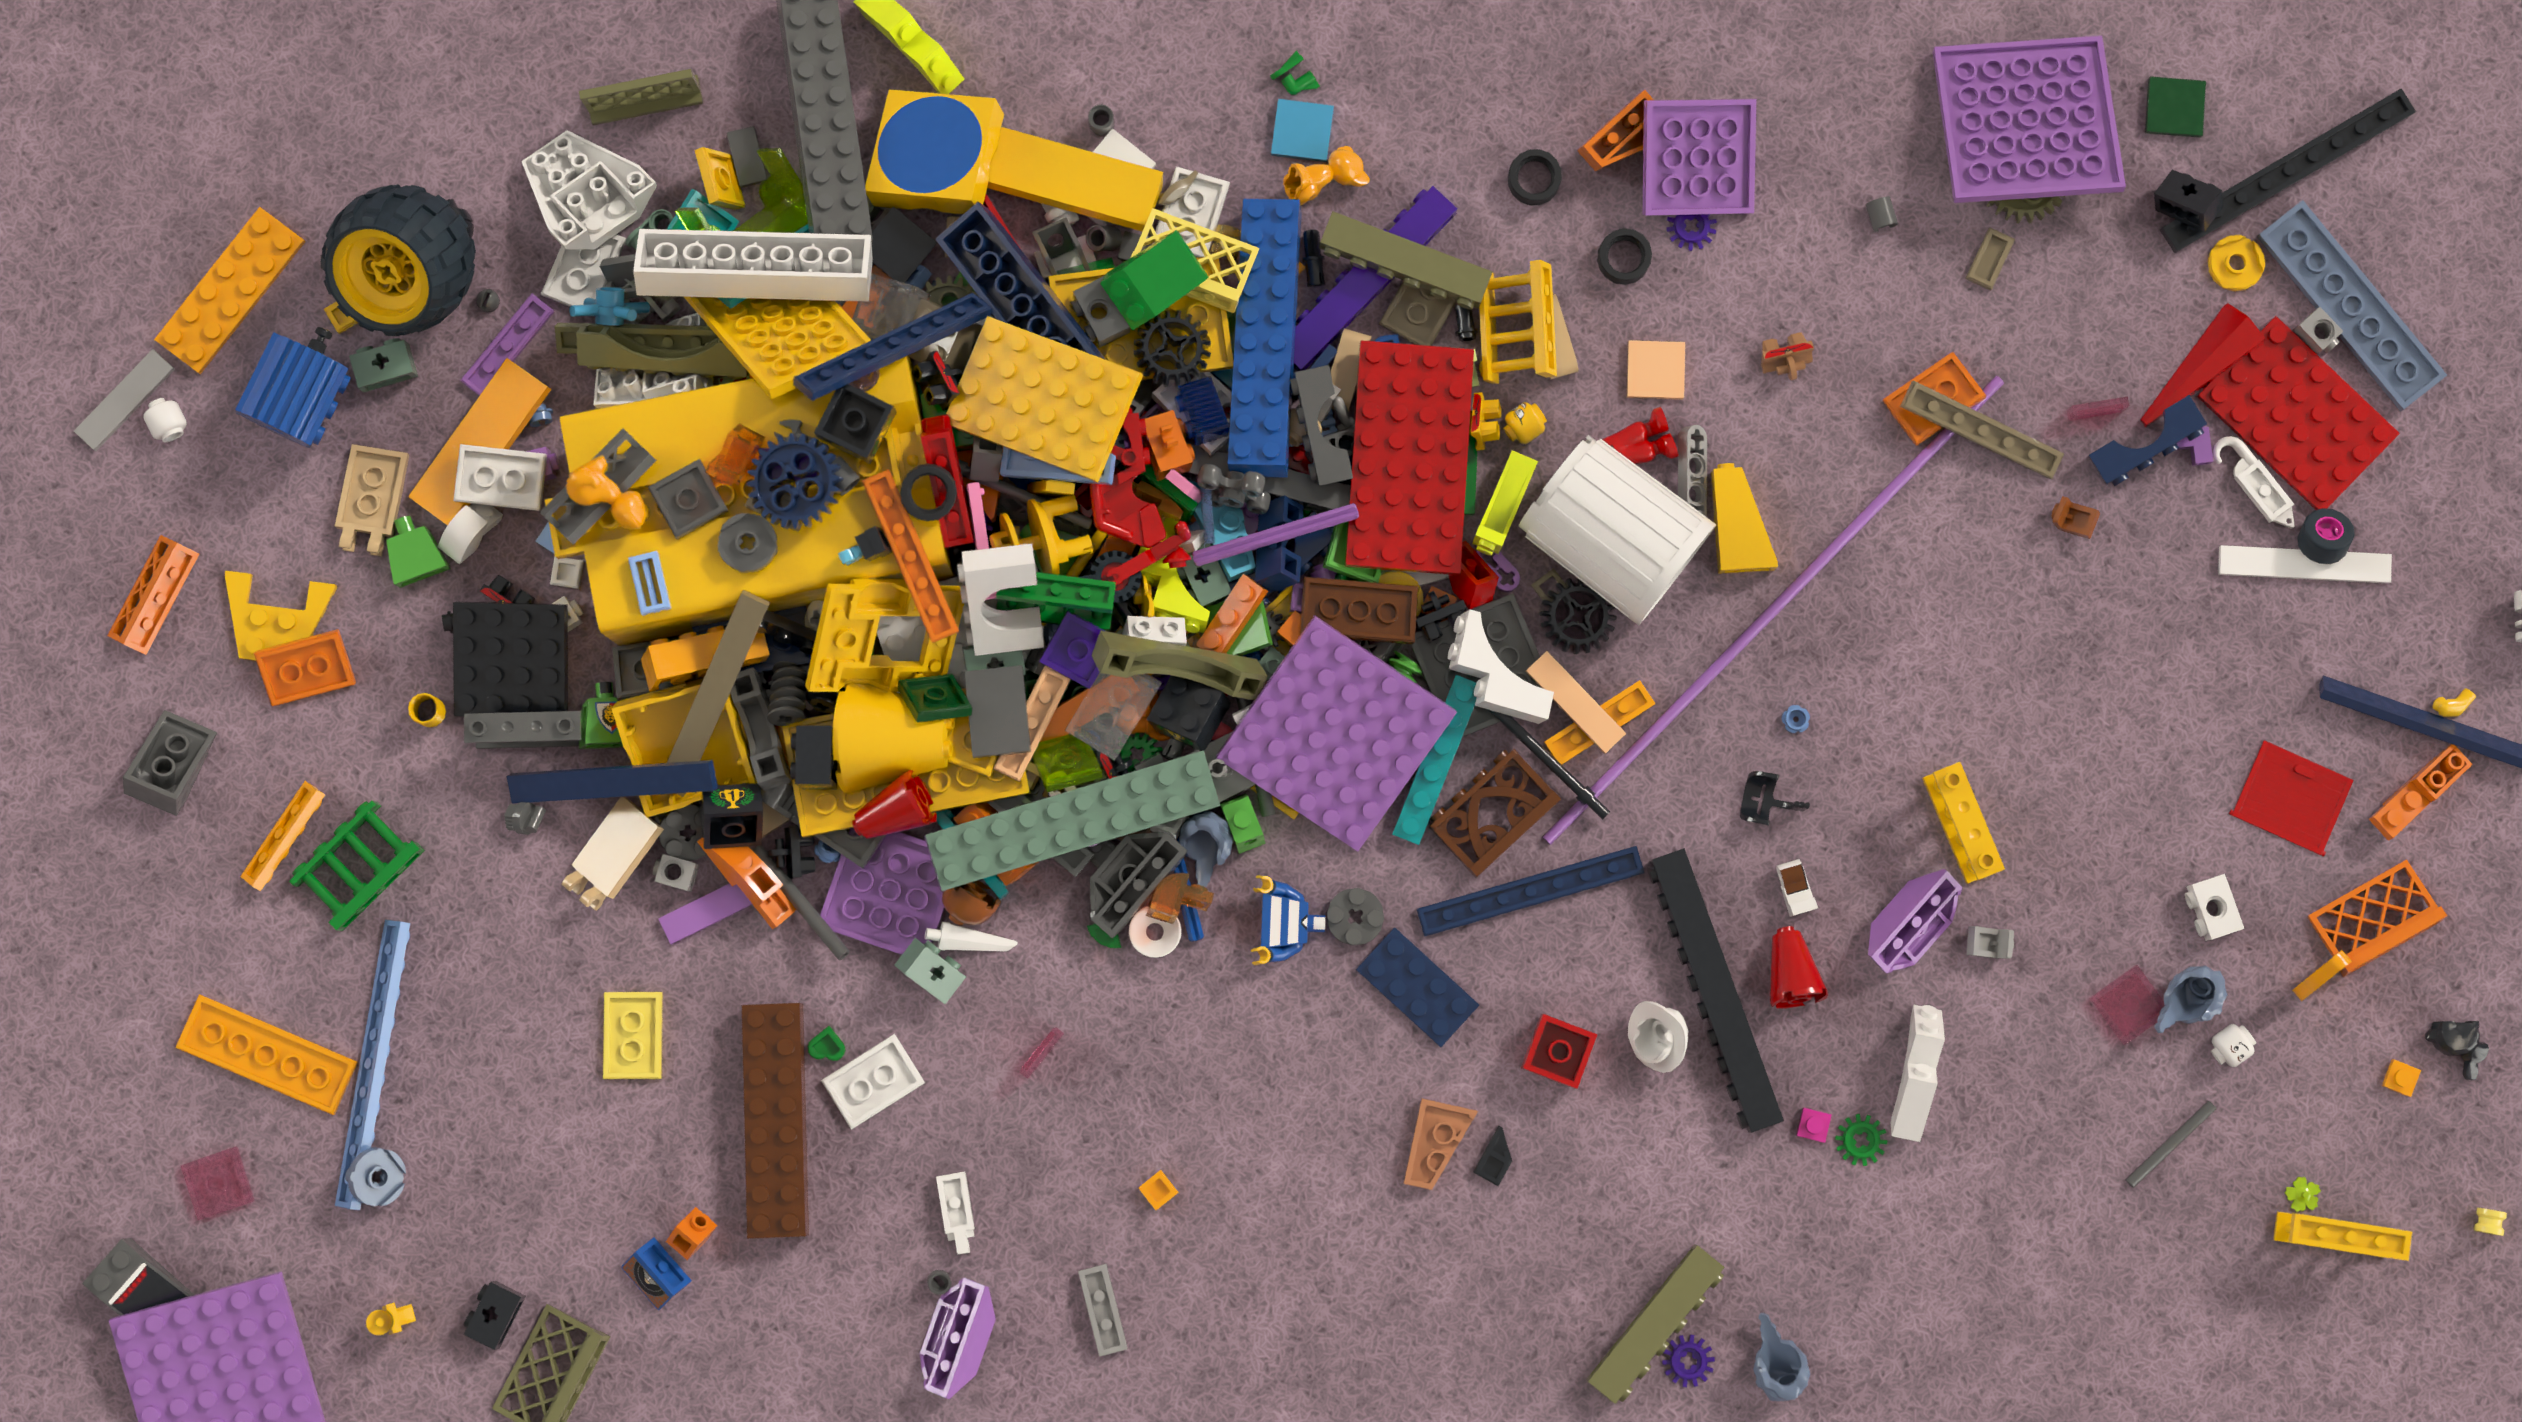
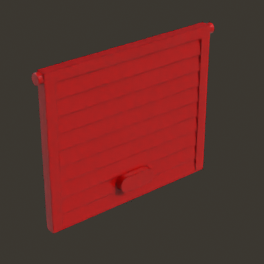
[2229,740,2354,857]

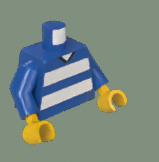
[1251,875,1325,965]

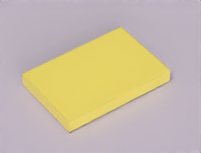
[603,992,663,1079]

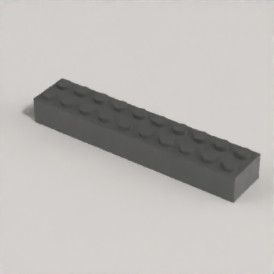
[776,0,873,242]

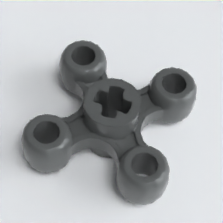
[1197,464,1271,514]

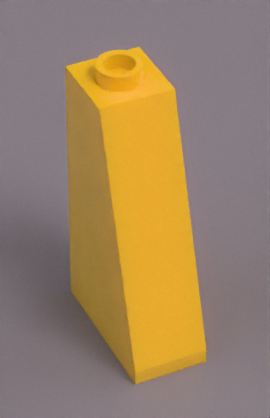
[1711,463,1778,574]

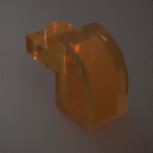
[705,423,765,486]
[1146,873,1214,924]

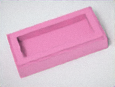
[1165,469,1204,503]

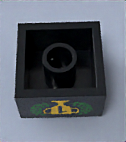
[814,384,897,464]
[1147,675,1231,752]
[790,726,838,790]
[701,783,763,849]

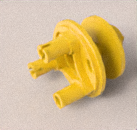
[989,495,1093,575]

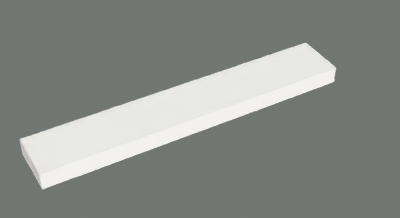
[2218,545,2392,583]

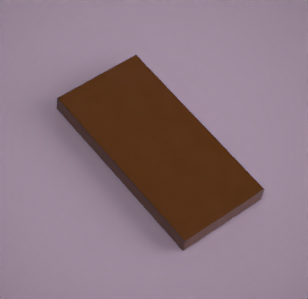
[1300,577,1418,644]

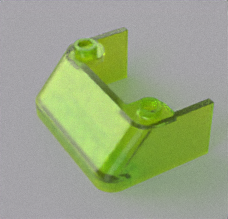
[675,148,808,233]

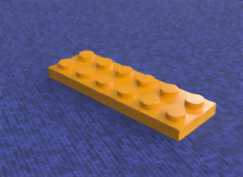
[154,207,306,375]

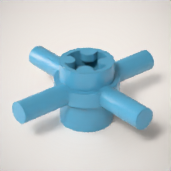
[569,287,650,326]

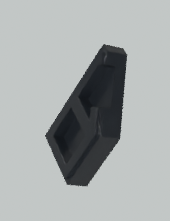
[1473,1125,1512,1187]

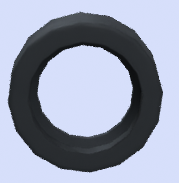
[1508,149,1562,206]
[1597,228,1652,285]
[900,463,957,521]

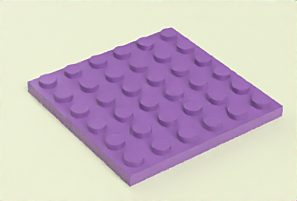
[1933,36,2126,203]
[1216,615,1457,851]
[109,1271,325,1422]

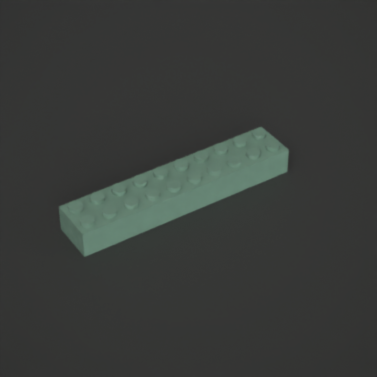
[924,750,1220,891]

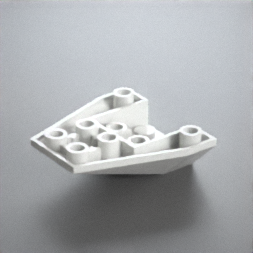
[522,130,657,250]
[594,313,713,408]

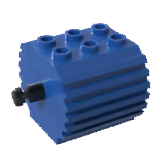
[235,327,351,448]

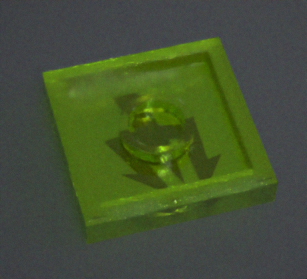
[1032,731,1102,793]

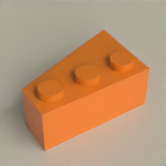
[1577,90,1654,171]

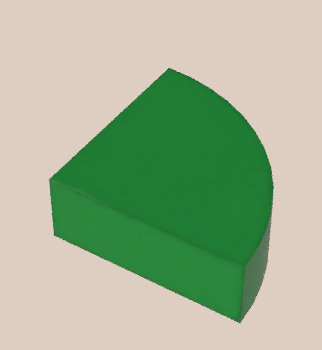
[1087,924,1121,948]

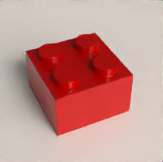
[1521,1014,1598,1089]

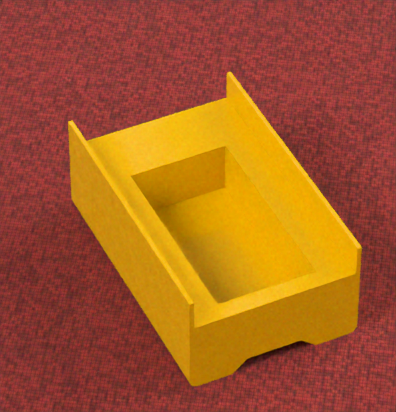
[545,355,956,646]

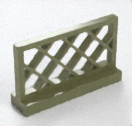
[579,69,703,125]
[492,1304,611,1422]

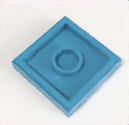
[1271,99,1334,162]

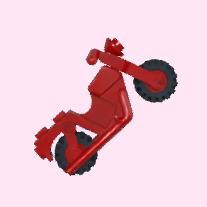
[1089,408,1191,603]

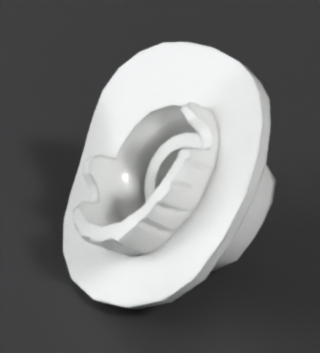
[1628,1001,1688,1073]

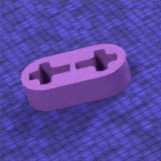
[1477,550,1520,592]

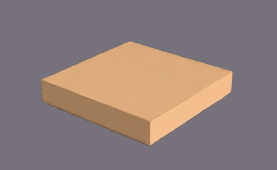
[1627,340,1685,399]

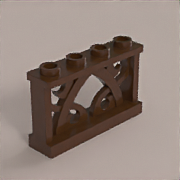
[1429,749,1561,878]

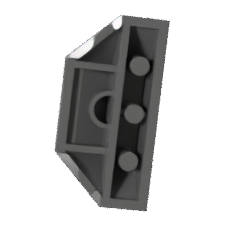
[1090,832,1188,938]

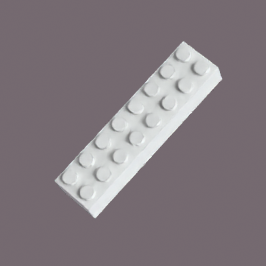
[633,229,873,301]

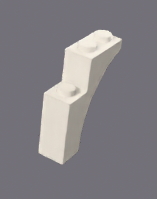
[1448,609,1554,724]
[1891,1005,1945,1142]

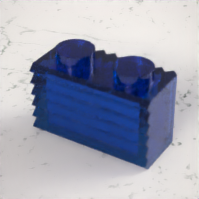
[1174,376,1230,446]

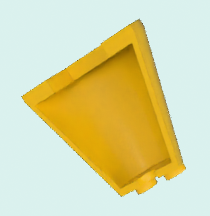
[832,683,955,793]

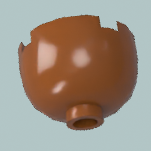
[942,880,1001,926]

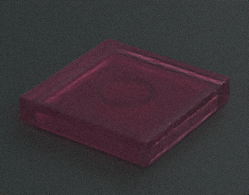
[2089,965,2164,1045]
[181,1146,255,1221]

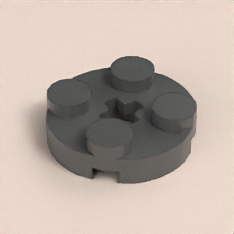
[718,513,778,573]
[658,803,707,861]
[1327,888,1384,945]

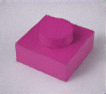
[1796,1108,1832,1143]

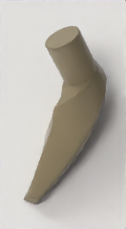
[1157,170,1198,205]

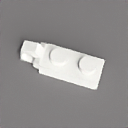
[936,1172,975,1254]

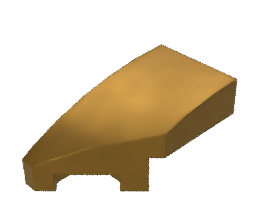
[1135,480,1183,523]

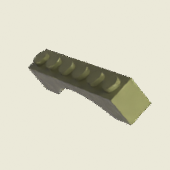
[576,323,749,380]
[1091,631,1268,700]

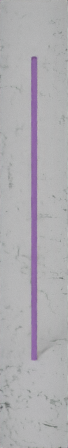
[1542,376,2004,845]

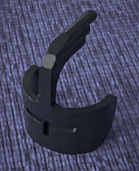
[1740,771,1810,826]

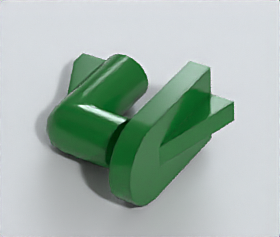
[1270,50,1320,95]

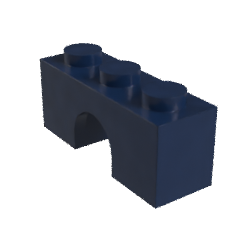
[1255,495,1304,592]

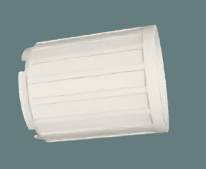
[1519,435,1716,626]

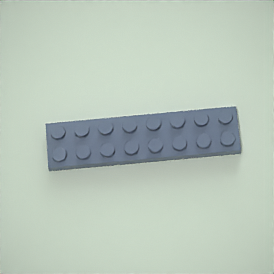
[2257,200,2447,412]

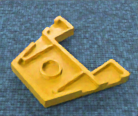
[225,571,337,661]

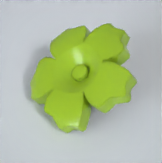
[2285,1177,2321,1212]

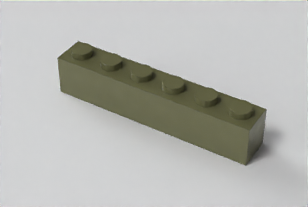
[1320,211,1493,310]
[1586,1244,1725,1404]

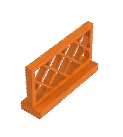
[2307,860,2447,977]

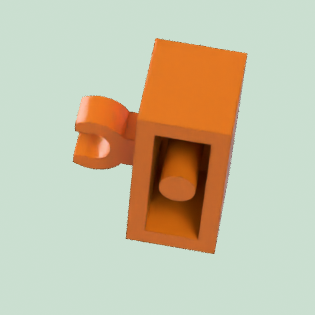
[1141,410,1195,481]

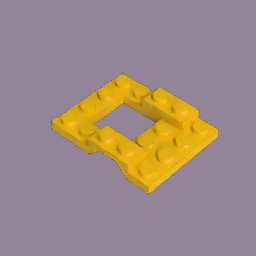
[805,578,964,692]

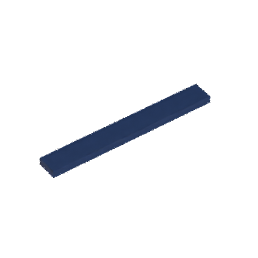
[793,293,992,401]
[2319,675,2522,768]
[506,760,718,804]
[1416,846,1645,937]

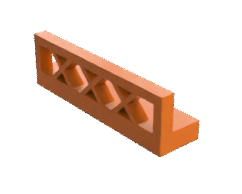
[107,535,199,655]

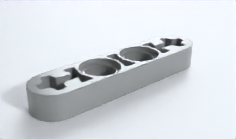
[1678,425,1707,517]

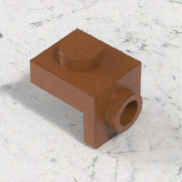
[2052,496,2101,539]

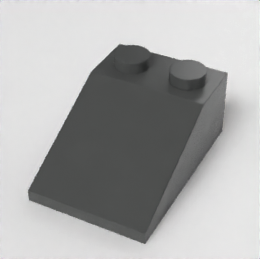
[123,710,217,816]

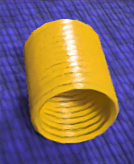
[408,693,446,727]

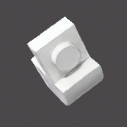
[438,504,503,564]

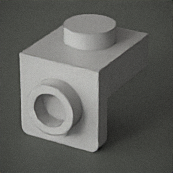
[1966,926,2014,959]

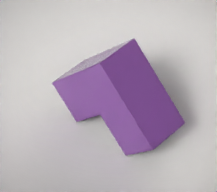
[2177,427,2213,466]

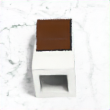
[1776,859,1818,917]

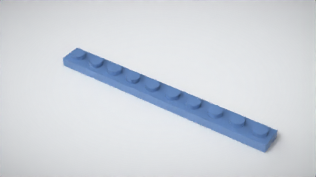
[335,920,410,1210]

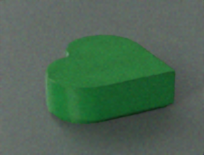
[807,1026,846,1061]

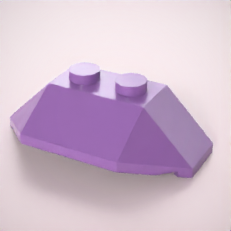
[1868,869,1962,973]
[920,1277,996,1399]

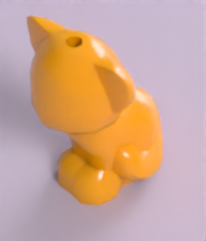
[1283,146,1370,206]
[566,455,647,529]

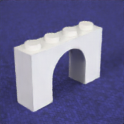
[957,544,1044,656]

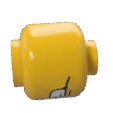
[1503,402,1547,445]

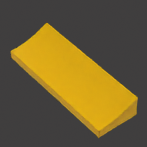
[987,127,1163,232]

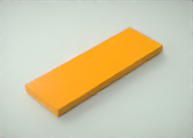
[408,358,552,526]
[175,994,358,1115]

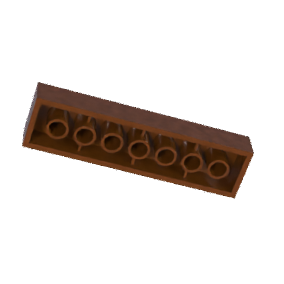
[742,1003,809,1239]

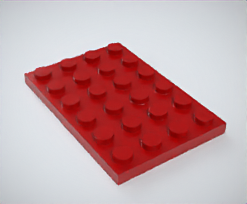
[2197,316,2400,510]

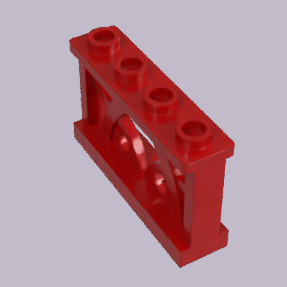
[921,414,973,548]

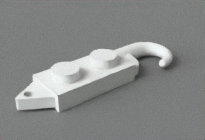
[2213,436,2295,529]

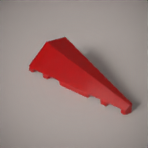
[2140,303,2266,427]

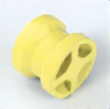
[2474,1208,2507,1236]

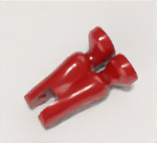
[1602,407,1679,464]

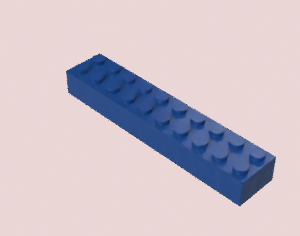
[1228,199,1302,478]

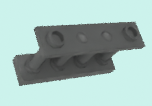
[464,711,581,749]

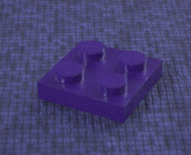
[1039,610,1107,689]

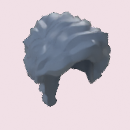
[1179,811,1234,895]
[2154,966,2228,1033]
[1753,1313,1810,1401]

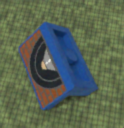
[622,1238,692,1310]

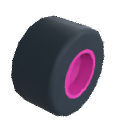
[2297,508,2355,564]

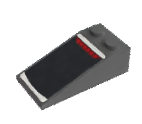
[82,1238,194,1316]

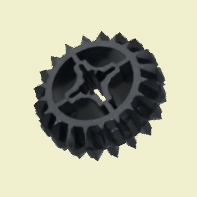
[1134,310,1211,388]
[1539,578,1617,655]

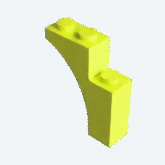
[853,0,964,94]
[1472,450,1538,556]
[1138,518,1210,633]

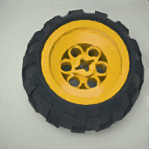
[321,184,476,336]

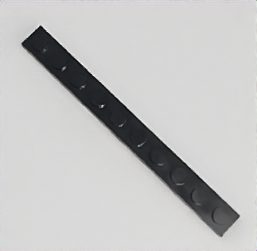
[2160,88,2416,254]

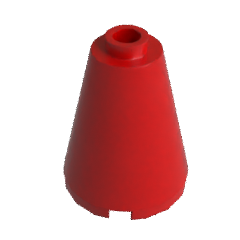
[852,770,937,839]
[1770,926,1828,1009]

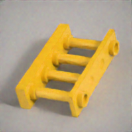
[1479,260,1557,384]
[1922,762,2005,884]
[2273,1211,2412,1261]

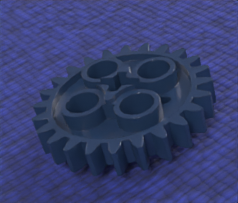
[747,433,843,530]

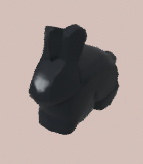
[2425,1021,2489,1081]

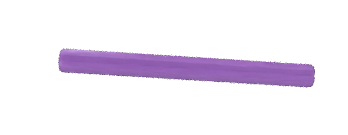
[1192,504,1359,566]

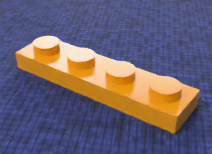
[1544,680,1655,764]
[240,781,325,891]

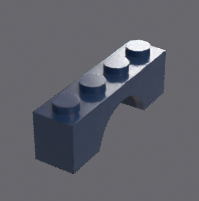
[2088,395,2207,487]
[1228,511,1332,607]

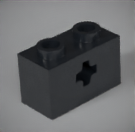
[2154,169,2223,231]
[463,1281,526,1350]

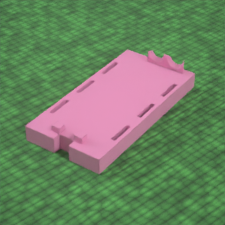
[966,482,996,600]

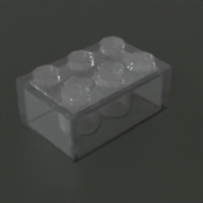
[1065,673,1162,761]

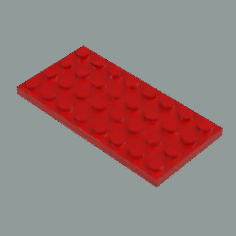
[1345,340,1474,575]

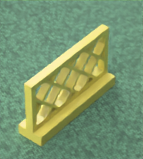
[1131,208,1259,313]

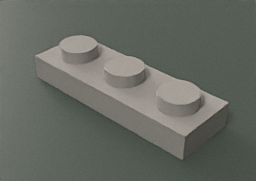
[1078,1264,1128,1357]

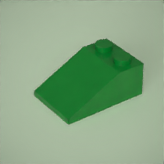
[1100,229,1209,330]

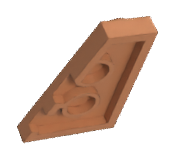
[1403,1098,1478,1190]

